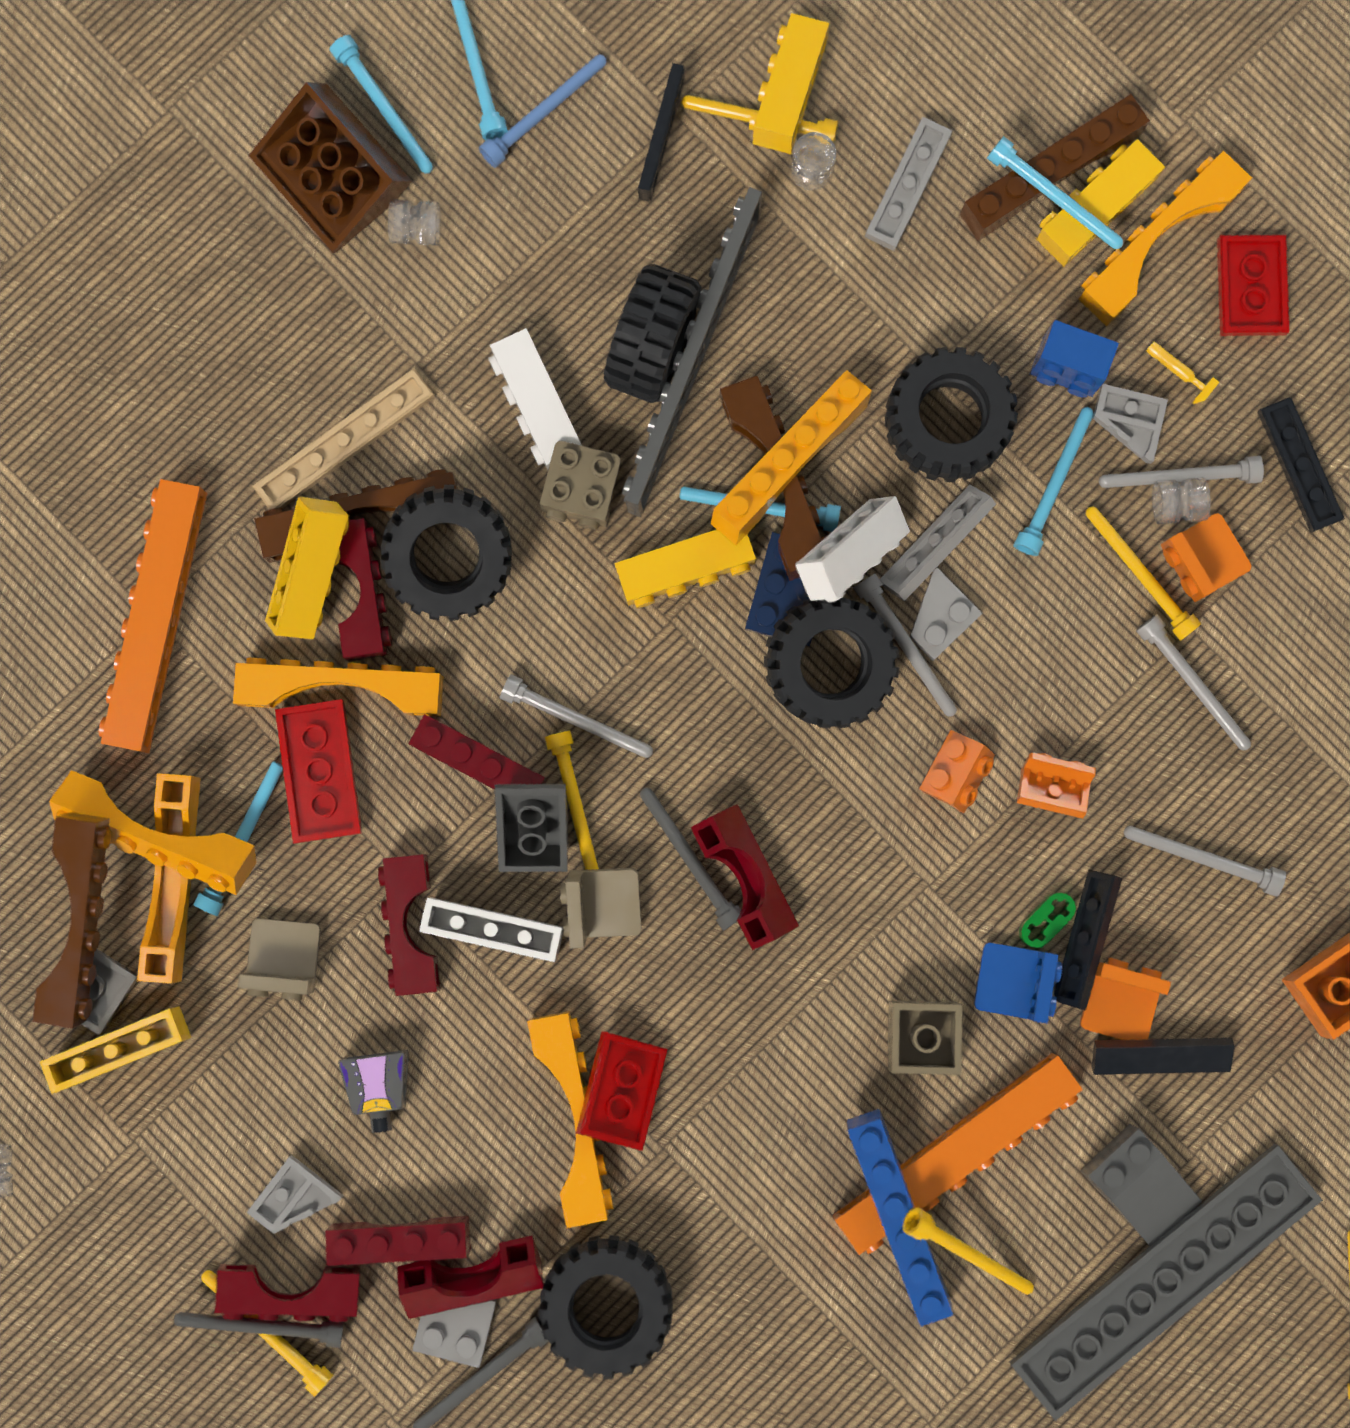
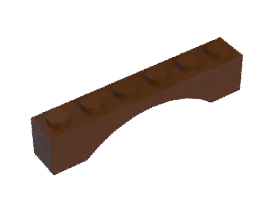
[960,94,1150,241]
[720,375,826,581]
[254,469,459,563]
[33,812,112,1029]

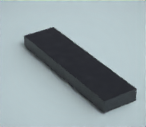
[638,63,685,202]
[1257,397,1345,533]
[1054,870,1122,1011]
[1091,1038,1235,1075]

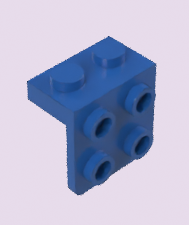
[974,943,1062,1024]

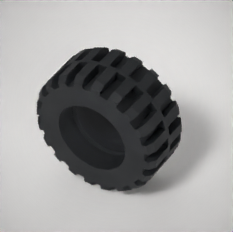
[604,264,702,403]
[884,347,1018,482]
[380,485,512,621]
[764,598,900,729]
[539,1235,673,1380]

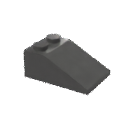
[495,784,569,872]
[1080,1124,1202,1246]

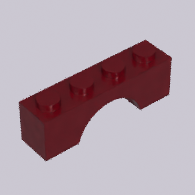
[338,518,392,661]
[408,714,548,790]
[690,804,799,950]
[378,854,441,996]
[325,1216,471,1266]
[397,1235,544,1319]
[214,1264,360,1322]

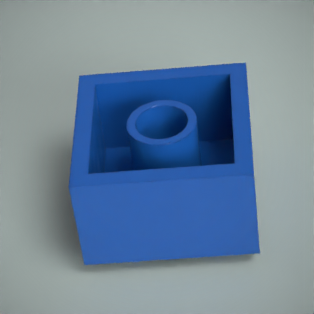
[1029,320,1119,398]

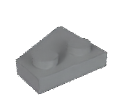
[1093,384,1168,464]
[910,567,983,661]
[247,1155,344,1234]
[412,1299,497,1368]

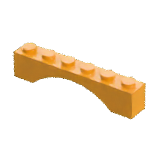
[1078,150,1252,326]
[711,370,872,545]
[233,658,444,717]
[49,770,257,895]
[137,773,201,984]
[527,1011,614,1228]

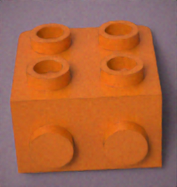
[1160,513,1251,603]
[1080,958,1171,1040]

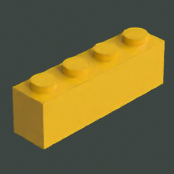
[749,13,829,154]
[1036,139,1165,267]
[265,496,349,639]
[614,529,756,608]
[40,1006,192,1094]

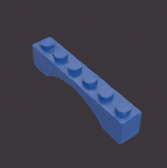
[847,1108,954,1327]

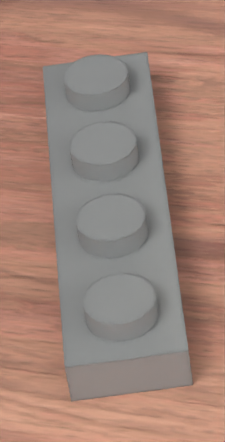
[865,117,952,251]
[880,484,996,601]

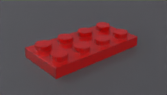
[275,699,363,844]

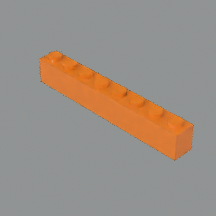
[99,479,208,753]
[832,1053,1083,1255]

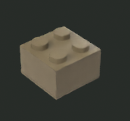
[888,1001,962,1075]

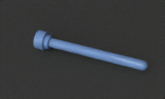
[478,54,607,168]

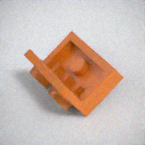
[919,730,995,813]
[1017,753,1096,819]

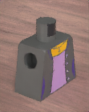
[338,1050,409,1133]

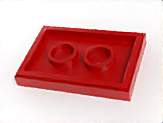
[1217,235,1290,336]
[576,1031,668,1151]

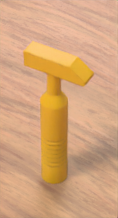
[1146,341,1219,404]

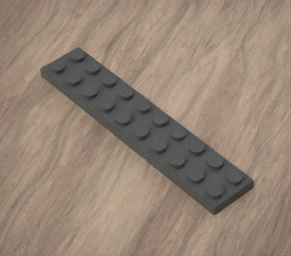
[622,187,762,518]
[1009,1144,1323,1421]

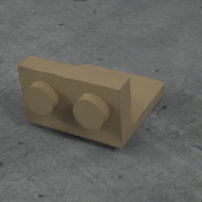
[539,441,621,530]
[560,868,642,949]
[238,918,321,1000]

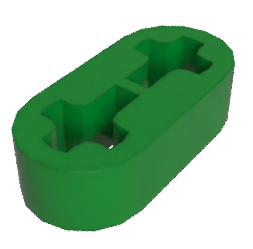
[1019,893,1076,948]

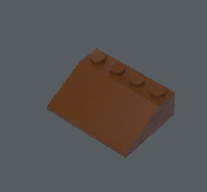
[248,82,412,253]

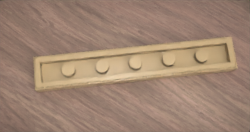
[252,368,435,510]

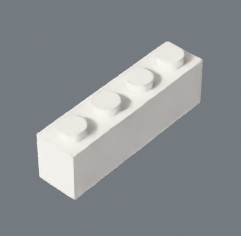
[488,328,582,470]
[795,496,910,602]
[419,897,563,962]

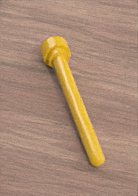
[681,95,838,147]
[1086,506,1202,641]
[544,730,599,870]
[903,1207,1034,1295]
[201,1270,334,1397]

